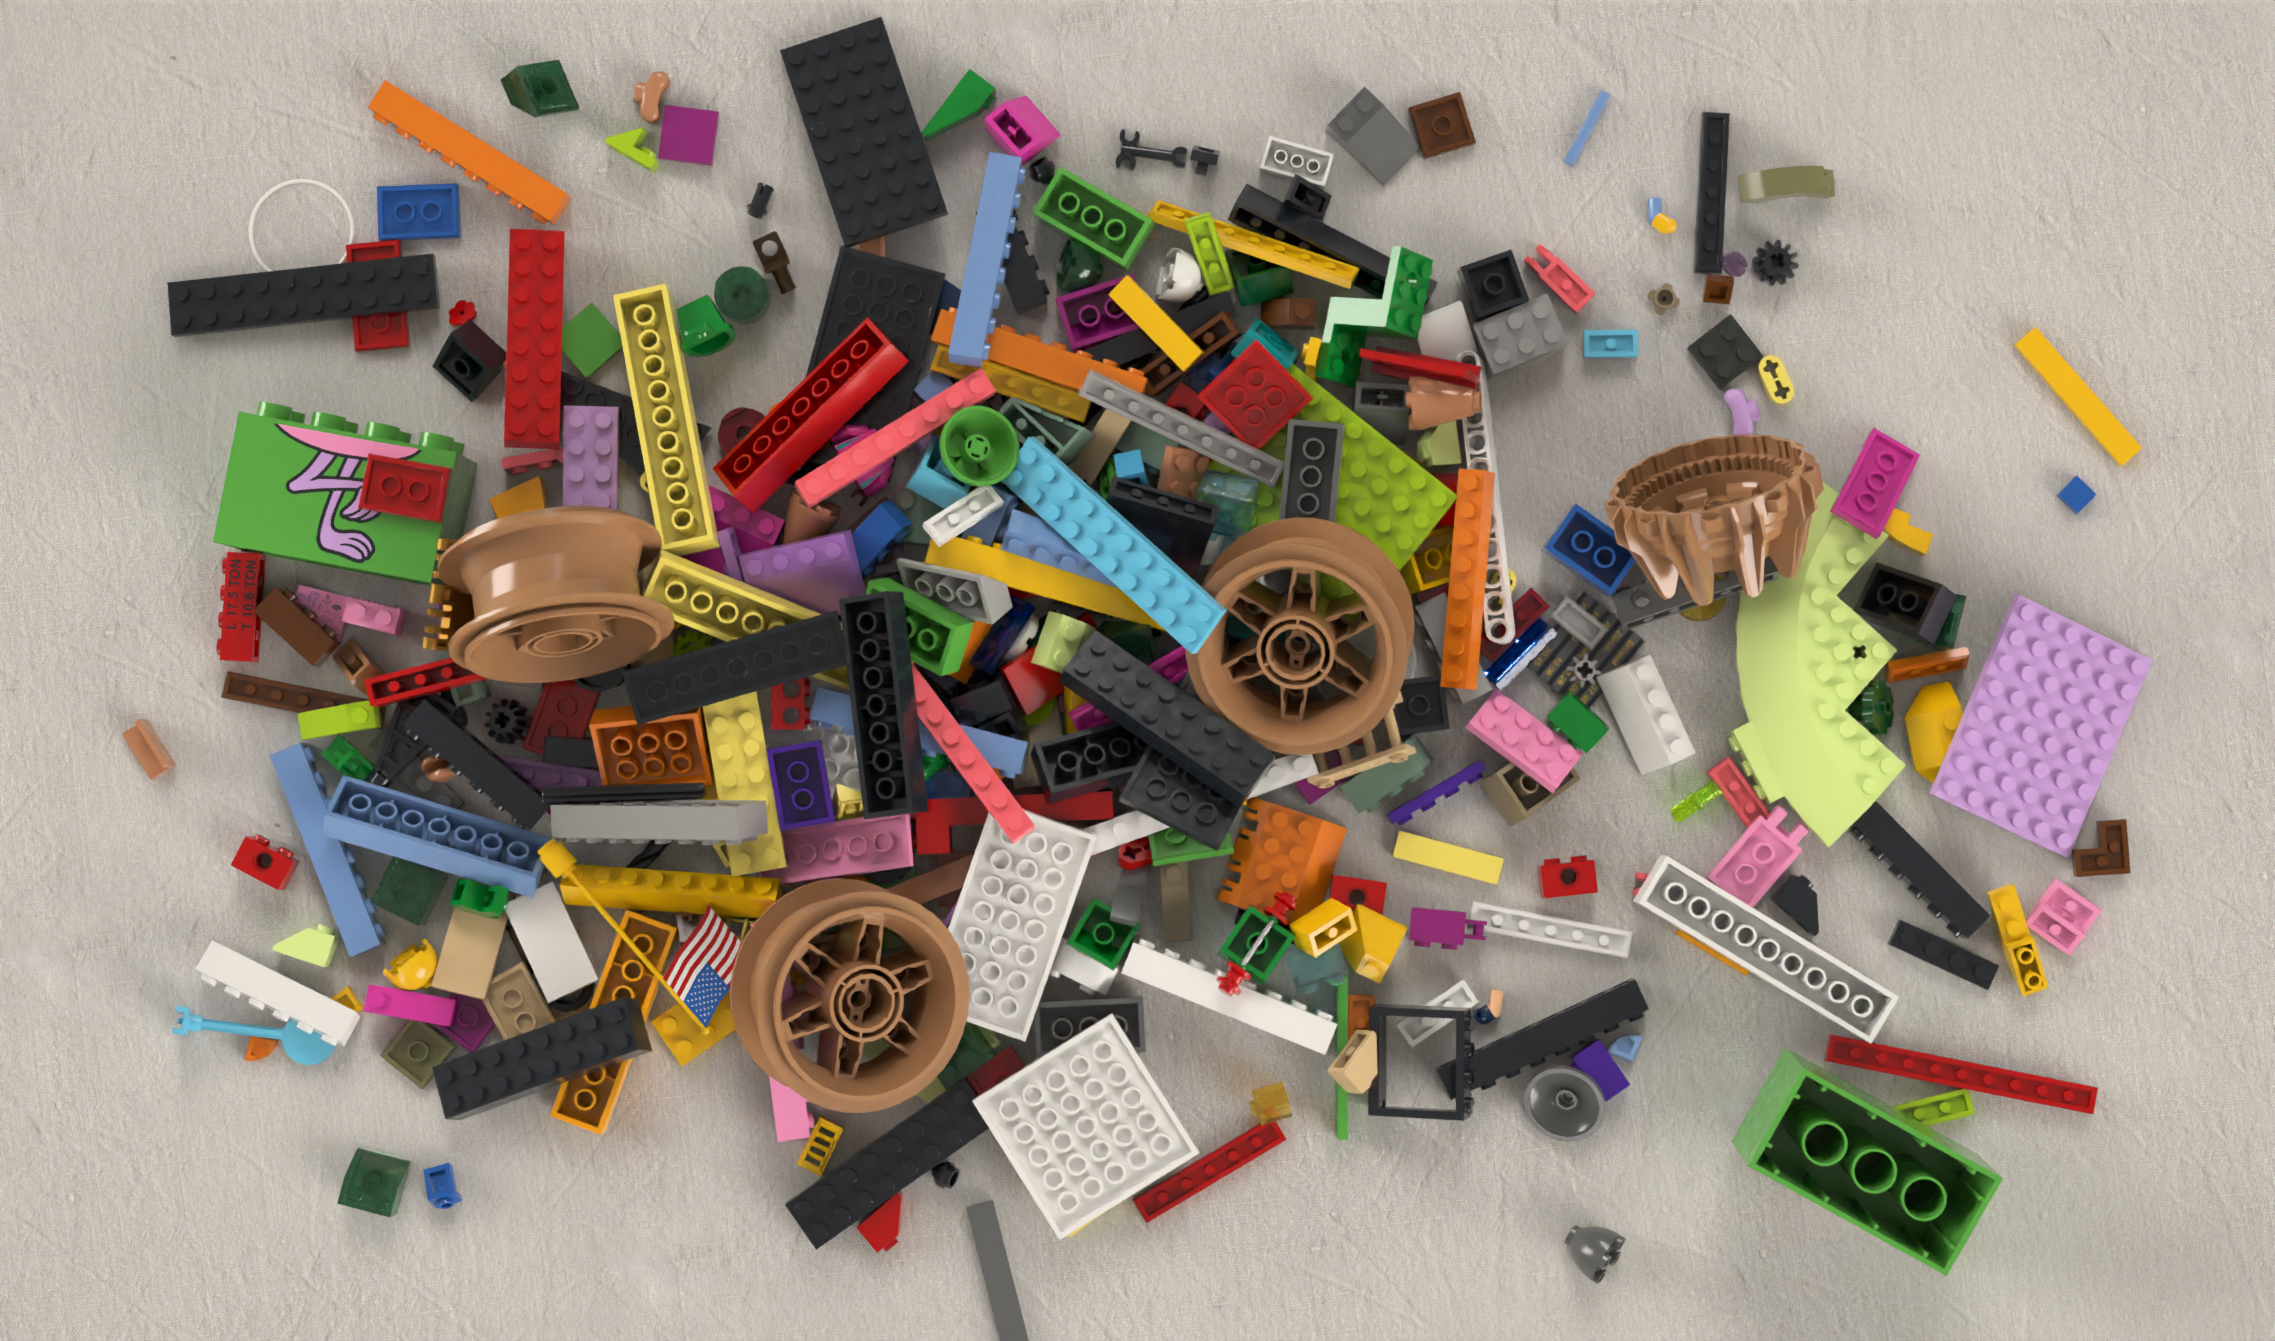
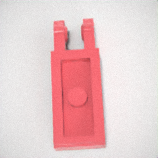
[1524,244,1595,314]
[501,447,563,475]

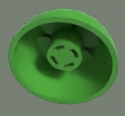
[939,406,1019,486]

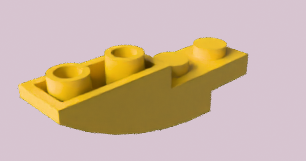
[1986,883,2049,997]

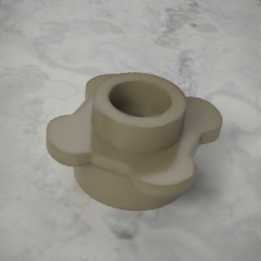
[1648,283,1680,315]

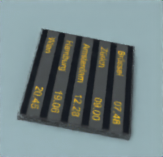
[1522,590,1646,709]

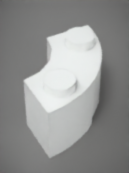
[1049,937,1120,995]

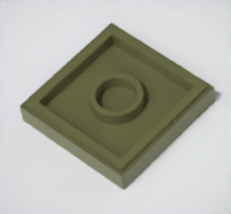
[380,1020,458,1089]

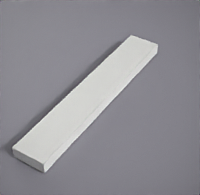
[1467,901,1633,959]

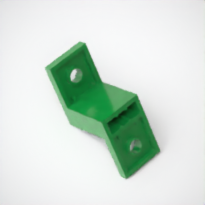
[1315,246,1433,388]

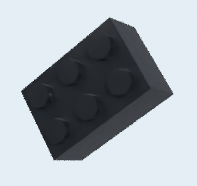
[1853,562,1957,645]

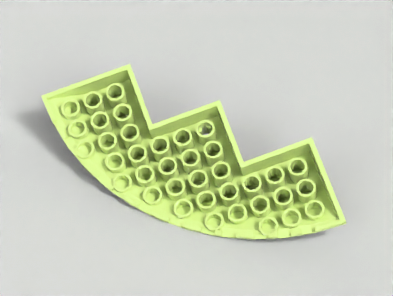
[1735,483,1906,848]

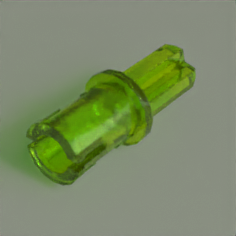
[1670,780,1723,822]

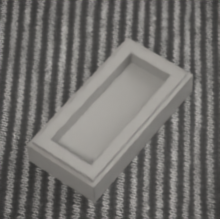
[1549,595,1609,650]

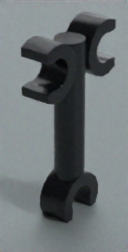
[1116,129,1187,170]

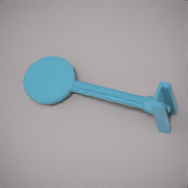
[172,1006,336,1065]

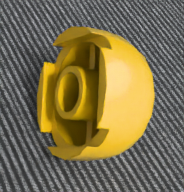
[383,939,439,991]

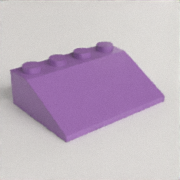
[739,529,866,616]

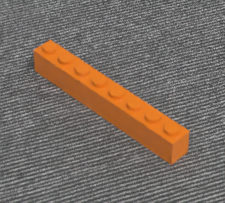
[368,80,571,225]
[931,307,1148,394]
[1440,469,1495,690]

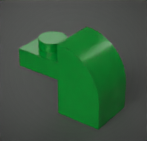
[449,879,509,919]

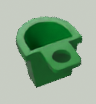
[676,295,736,357]

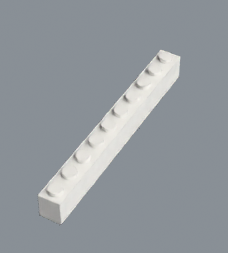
[1082,754,1319,856]

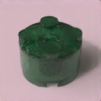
[714,266,771,325]

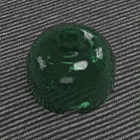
[1056,238,1103,293]

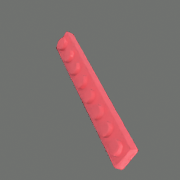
[911,661,1035,844]

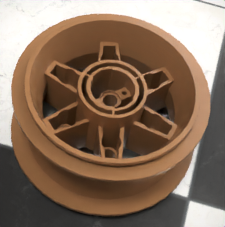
[438,506,674,683]
[1186,517,1414,755]
[730,878,970,1113]

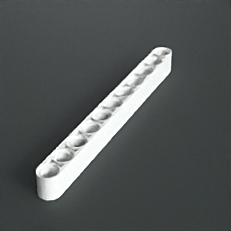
[1456,351,1515,644]

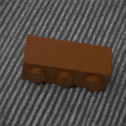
[253,587,341,667]

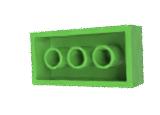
[1032,167,1155,272]
[865,577,974,676]

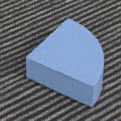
[1607,1034,1642,1062]

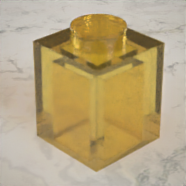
[1249,1082,1292,1125]

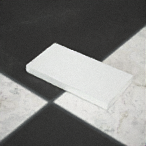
[505,881,599,1004]

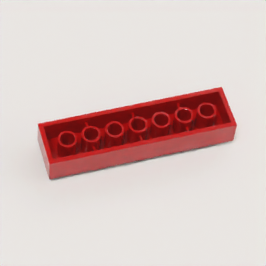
[504,228,565,449]
[712,317,909,513]

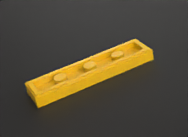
[1108,275,1204,371]

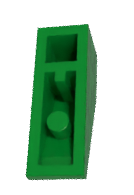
[921,69,997,141]

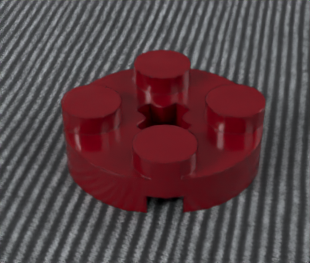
[718,407,765,454]

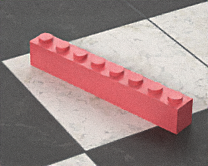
[794,368,996,509]

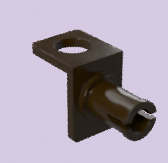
[753,231,796,294]

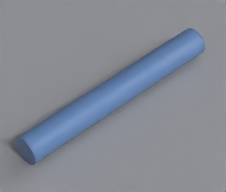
[1564,91,1610,167]

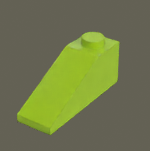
[298,701,383,740]

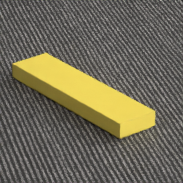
[1392,831,1504,885]

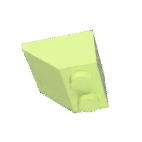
[1031,611,1097,674]

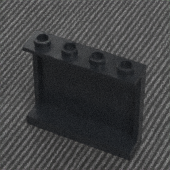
[1106,476,1218,580]

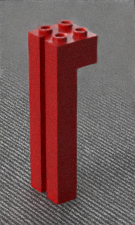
[910,791,1114,854]

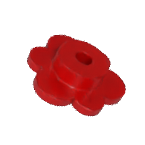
[449,300,477,326]

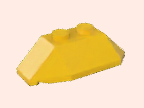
[1903,681,1963,783]

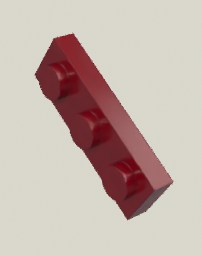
[1480,587,1550,663]

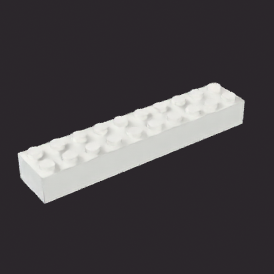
[1633,855,1899,1044]

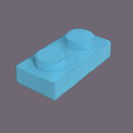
[1583,330,1638,358]

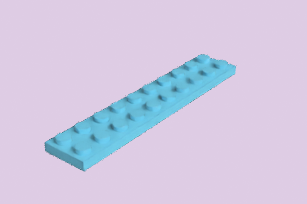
[1001,437,1227,654]

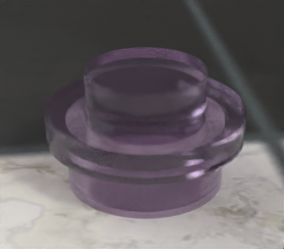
[1721,251,1747,277]

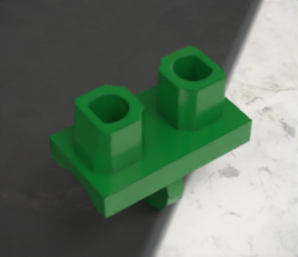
[321,734,375,781]

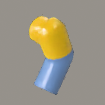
[1648,198,1677,234]

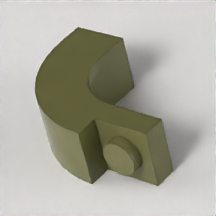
[1738,166,1835,203]

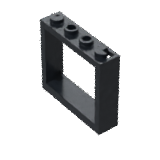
[1368,1004,1475,1121]

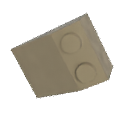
[1480,761,1580,827]

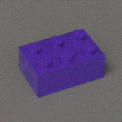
[766,739,835,831]

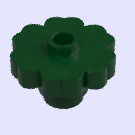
[1848,680,1894,735]

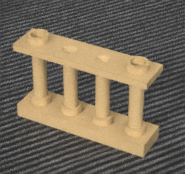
[1307,691,1416,788]

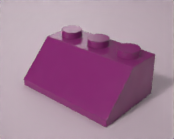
[1055,274,1140,350]

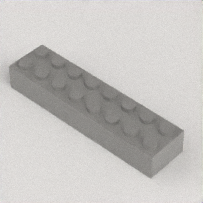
[550,799,768,845]

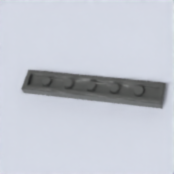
[966,1200,1029,1341]

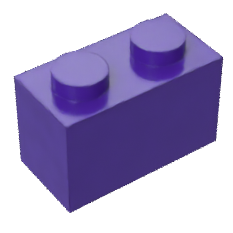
[1569,1038,1631,1102]

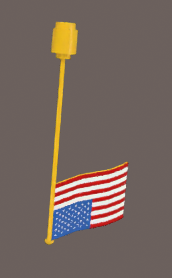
[537,838,742,1035]

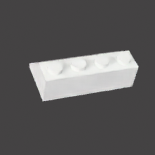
[1596,654,1695,775]

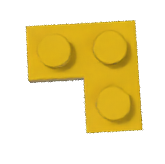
[1301,337,1322,382]

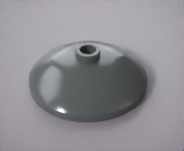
[1524,1066,1606,1142]

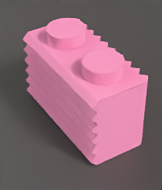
[342,596,407,636]

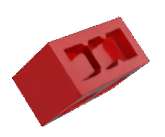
[771,677,810,730]

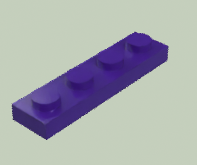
[1386,760,1486,826]

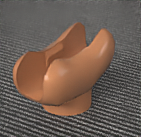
[633,71,670,124]
[422,756,456,783]

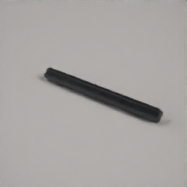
[542,783,705,804]

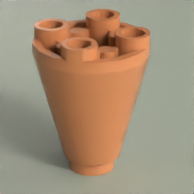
[1406,377,1482,430]
[782,491,842,544]

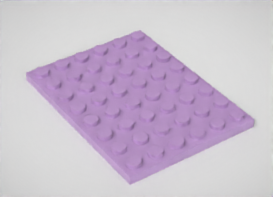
[1929,594,2152,858]

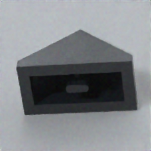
[1284,174,1332,220]

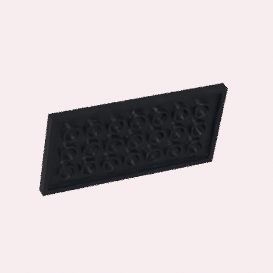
[780,17,948,247]
[806,245,946,483]

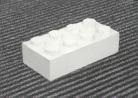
[1260,136,1334,189]

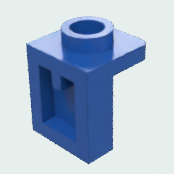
[423,1163,462,1209]

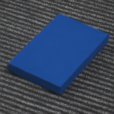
[377,183,461,241]

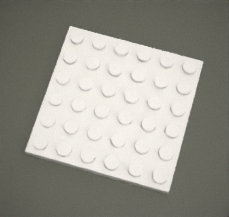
[972,1013,1199,1240]

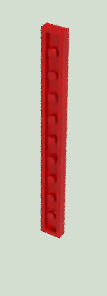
[1824,1034,2098,1114]

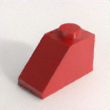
[856,1191,903,1253]

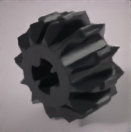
[1752,240,1799,286]
[484,699,532,745]

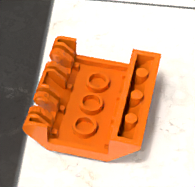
[1216,797,1347,924]

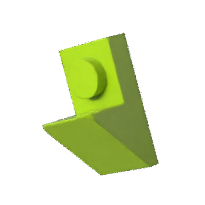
[604,128,660,174]

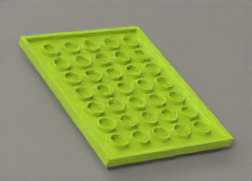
[1201,363,1458,615]

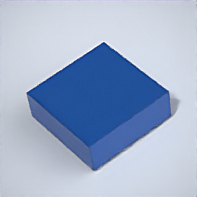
[2056,476,2096,514]

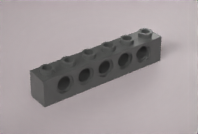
[1611,556,1779,632]

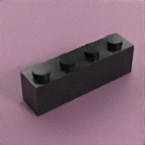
[975,209,1050,315]

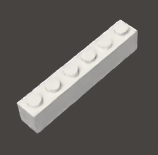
[196,941,361,1046]

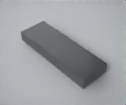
[1109,853,1151,927]

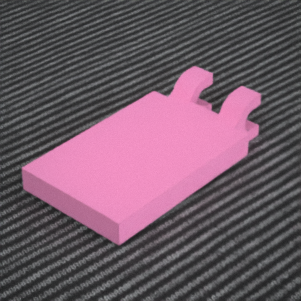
[1707,804,1809,908]

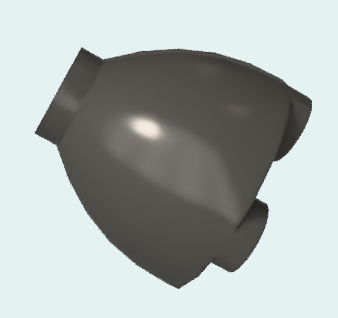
[1564,1225,1626,1284]

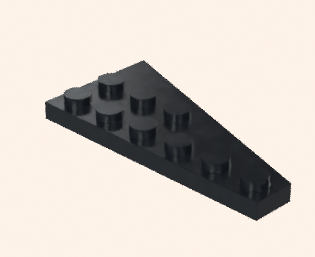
[560,371,712,475]

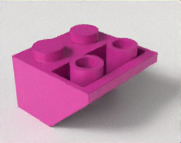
[984,96,1061,167]

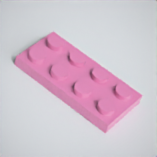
[1466,689,1583,793]

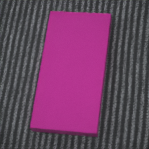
[1830,428,1920,539]

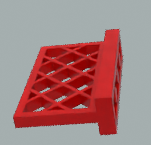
[1359,346,1482,391]

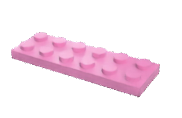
[757,814,914,886]

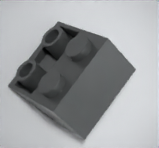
[1352,381,1410,445]

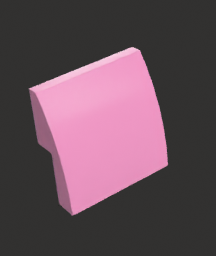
[2026,877,2102,956]

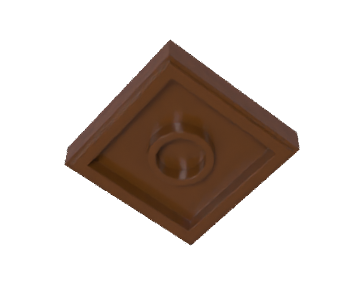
[1408,92,1476,160]

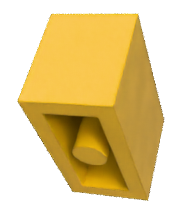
[1289,898,1357,957]

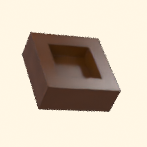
[1702,274,1734,305]

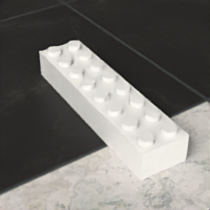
[1121,938,1337,1055]

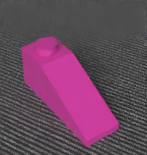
[363,984,457,1027]

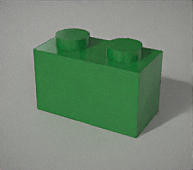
[1547,690,1609,754]

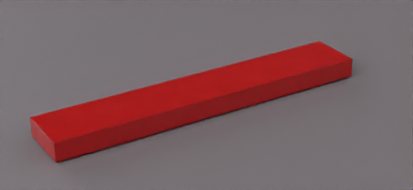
[1133,1116,1287,1223]

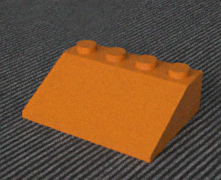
[589,706,713,786]

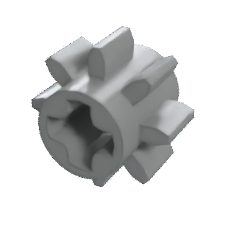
[1566,654,1601,688]

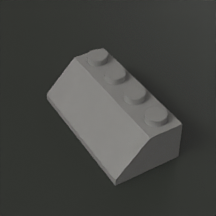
[897,558,1012,624]

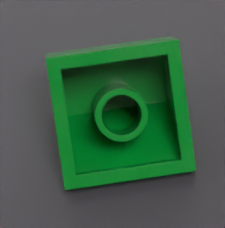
[1066,897,1141,971]

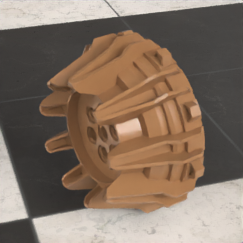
[1604,434,1824,606]

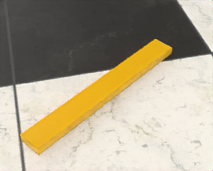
[1148,200,1360,289]

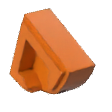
[244,1036,279,1061]

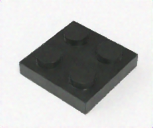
[1687,314,1764,390]

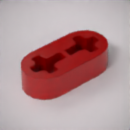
[1117,836,1153,870]

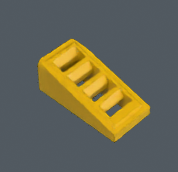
[797,1115,845,1176]

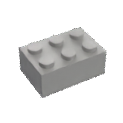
[1470,294,1568,378]

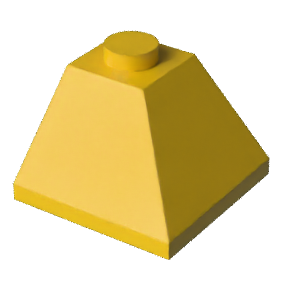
[1337,904,1407,984]

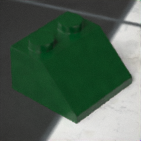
[1226,249,1294,307]

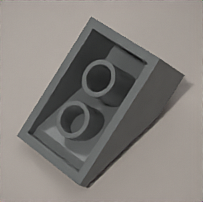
[1325,86,1421,187]

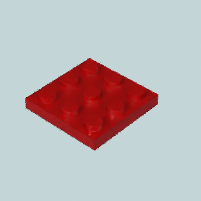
[1197,338,1313,449]

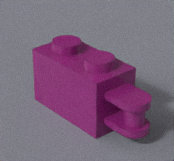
[1409,907,1487,950]

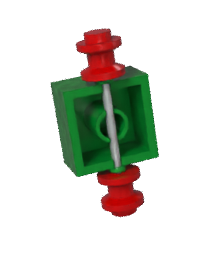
[1216,891,1298,997]

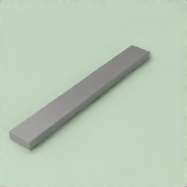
[1078,369,1285,488]

